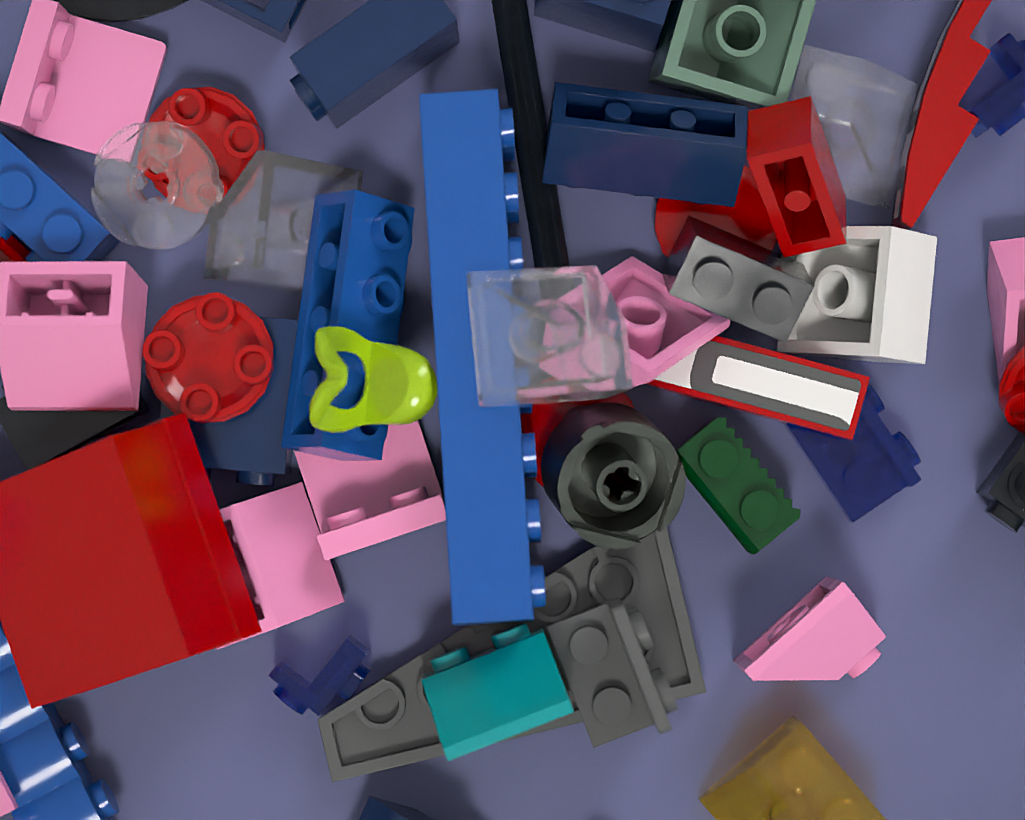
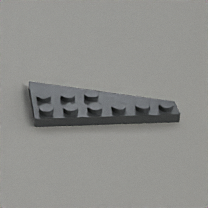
[317,527,706,782]

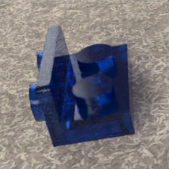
[783,383,921,523]

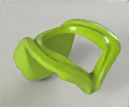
[309,326,438,433]

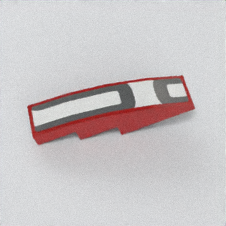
[891,0,992,230]
[643,336,870,441]

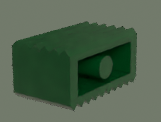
[675,417,801,555]

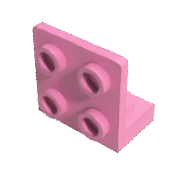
[0,0,167,164]
[294,420,446,560]

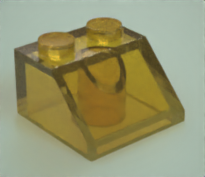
[698,715,886,820]

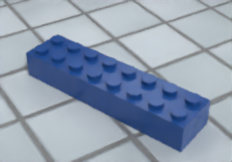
[419,89,546,626]

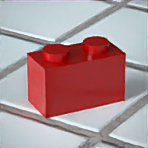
[747,96,847,258]

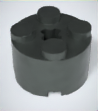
[541,402,686,549]

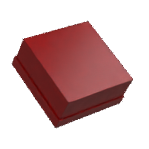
[0,413,262,709]

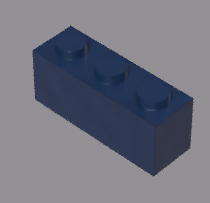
[542,82,748,207]

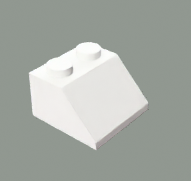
[777,226,937,364]

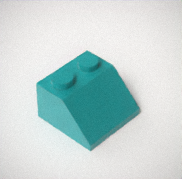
[421,623,574,761]

